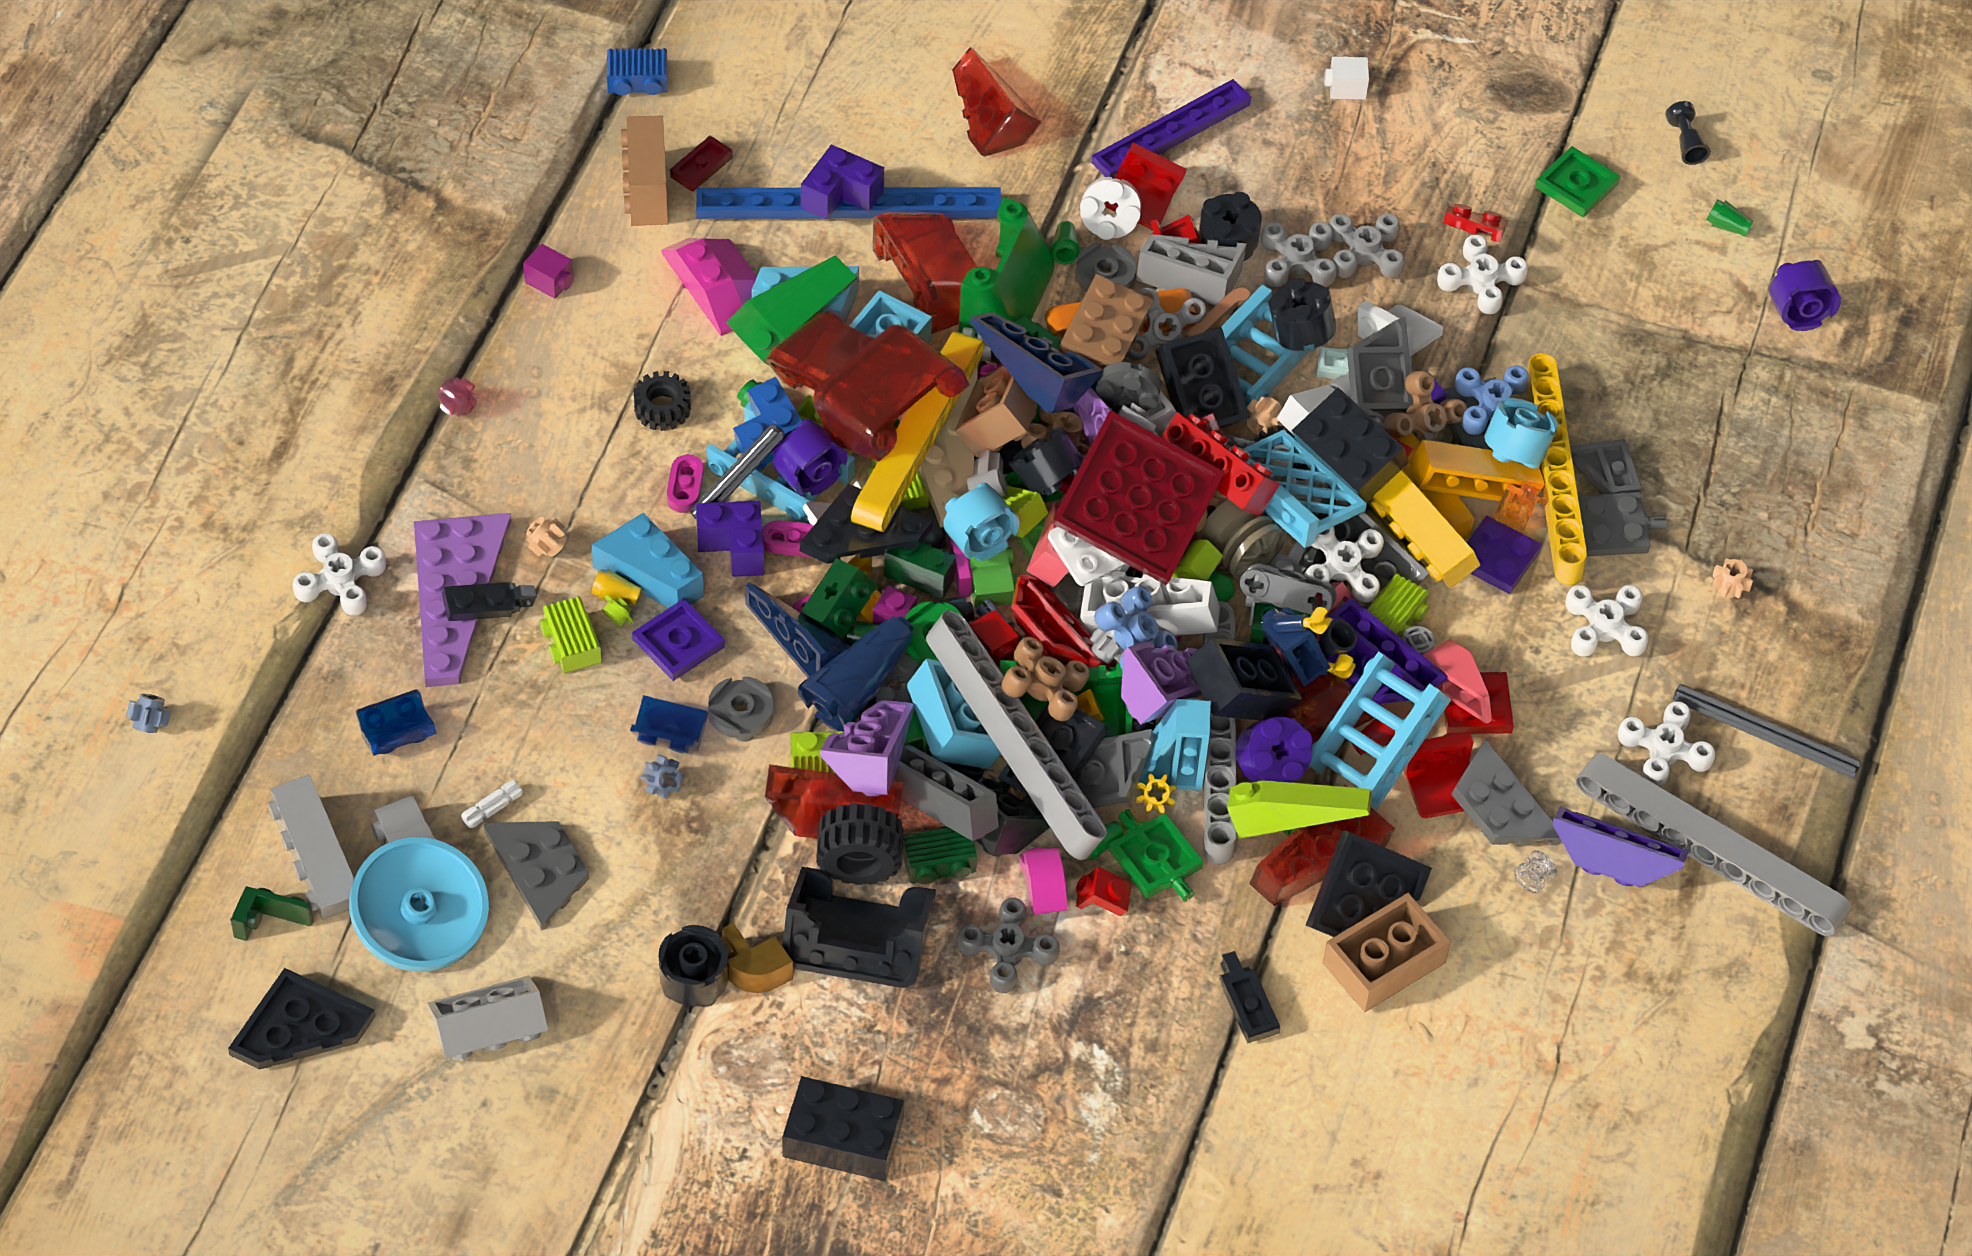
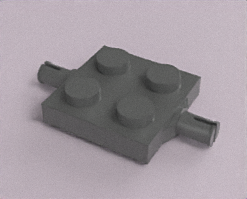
[1578,492,1667,557]

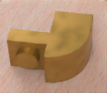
[722,923,793,993]

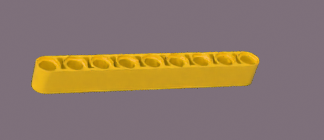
[851,331,984,532]
[1526,353,1587,585]

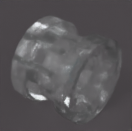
[1514,850,1558,893]

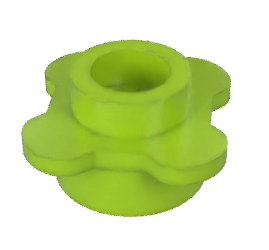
[602,595,634,627]

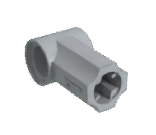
[967,449,1008,497]

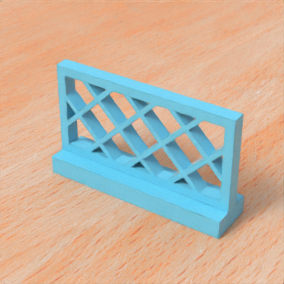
[1231,430,1367,548]

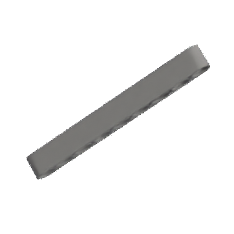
[1203,601,1236,865]
[926,610,1107,860]
[1575,753,1851,936]

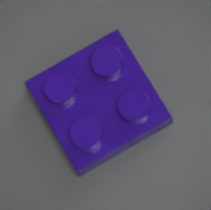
[1466,515,1542,594]
[632,598,725,681]

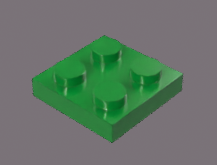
[1535,146,1620,218]

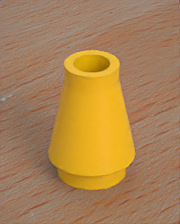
[591,569,642,606]

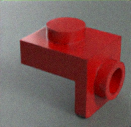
[1150,214,1201,244]
[1076,867,1132,916]

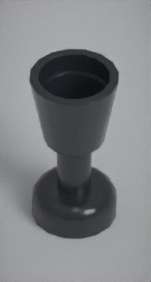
[1665,101,1711,165]
[1316,620,1357,659]

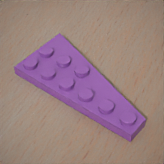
[414,513,512,687]

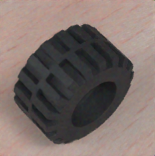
[816,803,904,885]

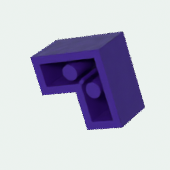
[801,144,885,220]
[696,500,764,577]

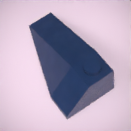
[970,312,1103,413]
[745,582,850,678]

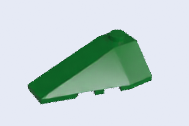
[726,255,858,366]

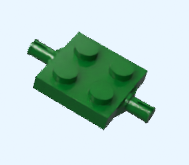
[1108,809,1203,902]

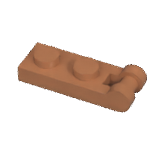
[1185,287,1250,338]

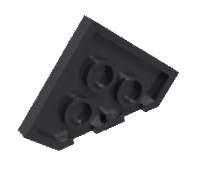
[799,483,933,564]
[1305,830,1432,938]
[228,968,376,1070]

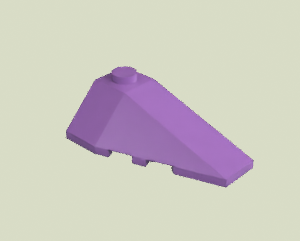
[1121,641,1203,725]
[820,700,914,796]

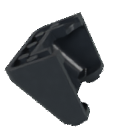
[782,866,936,988]

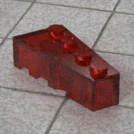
[1249,784,1395,906]

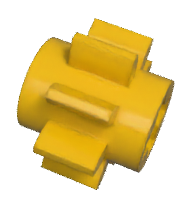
[1135,773,1177,815]

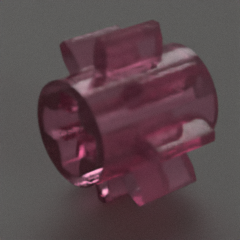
[438,377,477,417]

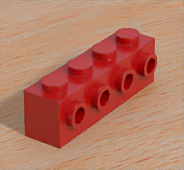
[1161,412,1280,517]

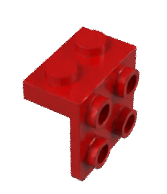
[1404,731,1474,819]

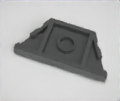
[1347,317,1417,437]
[1075,729,1155,809]
[1451,740,1561,845]
[484,821,589,931]

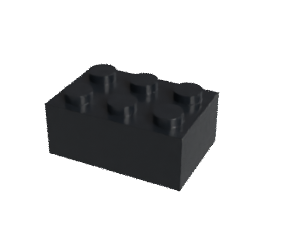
[1155,327,1250,429]
[1292,387,1409,502]
[1185,638,1302,721]
[782,1076,904,1182]

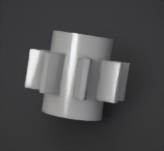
[1090,627,1124,664]

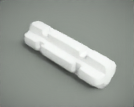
[461,780,523,828]

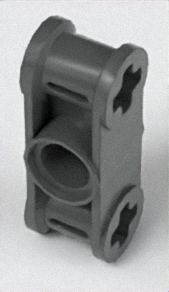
[1240,563,1337,615]

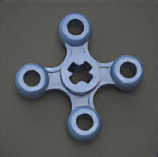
[1455,365,1529,435]
[1094,586,1178,670]

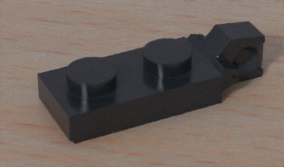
[442,582,537,621]
[1219,951,1280,1044]

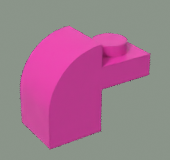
[1019,847,1068,915]

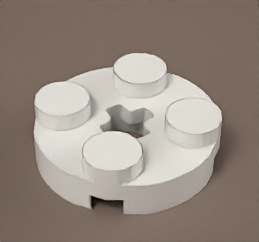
[1080,177,1141,240]

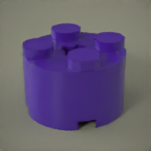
[1769,260,1841,331]
[772,419,848,497]
[1235,717,1312,783]

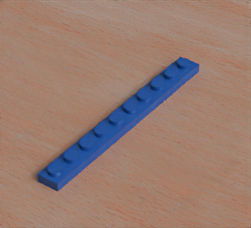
[696,187,1001,219]

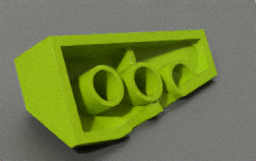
[1227,781,1372,839]

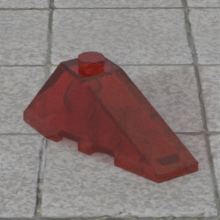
[952,47,1041,157]

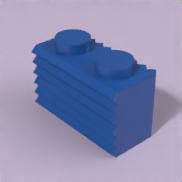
[607,48,668,95]

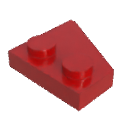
[1443,204,1508,243]

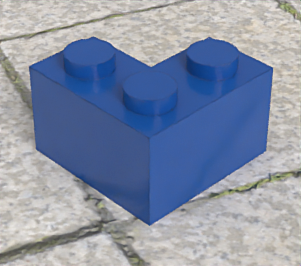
[733,376,802,469]

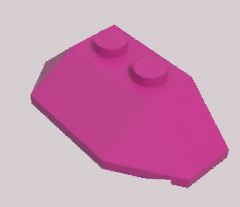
[661,238,757,336]

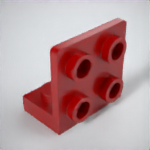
[1104,143,1187,231]

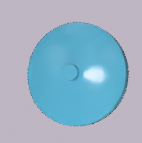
[349,837,489,972]

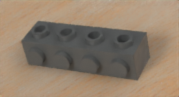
[888,744,999,841]

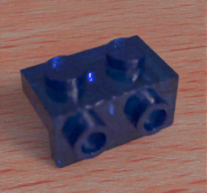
[356,689,437,756]
[630,695,709,754]

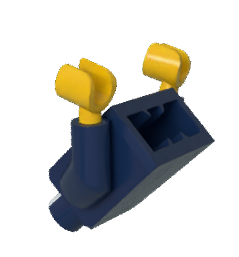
[1262,607,1356,687]

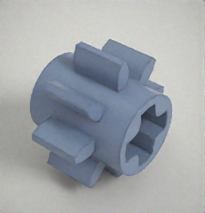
[126,693,171,733]
[640,755,685,799]

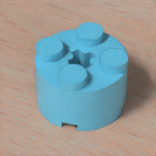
[1484,398,1558,469]
[944,483,1020,561]

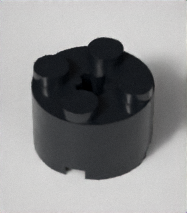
[1199,192,1262,262]
[1268,278,1336,351]
[1009,427,1084,496]
[658,925,729,1007]

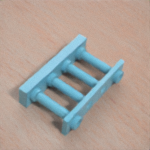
[1221,285,1318,406]
[706,401,855,524]
[1309,651,1451,811]

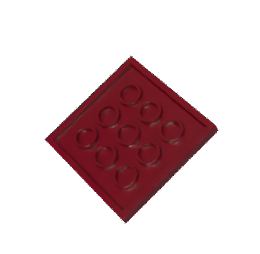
[1051,410,1225,585]

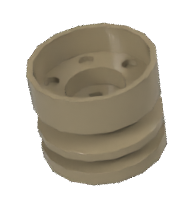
[1199,499,1286,581]

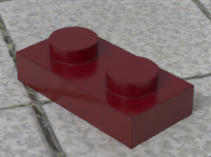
[670,135,733,192]

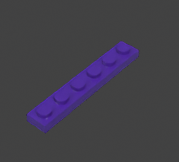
[1091,79,1252,179]

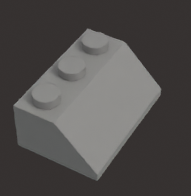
[427,975,549,1060]

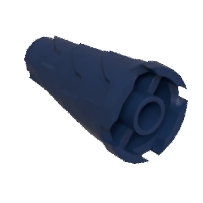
[798,616,913,731]

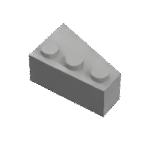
[1136,234,1247,306]

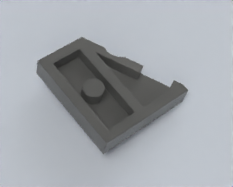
[1570,439,1642,494]

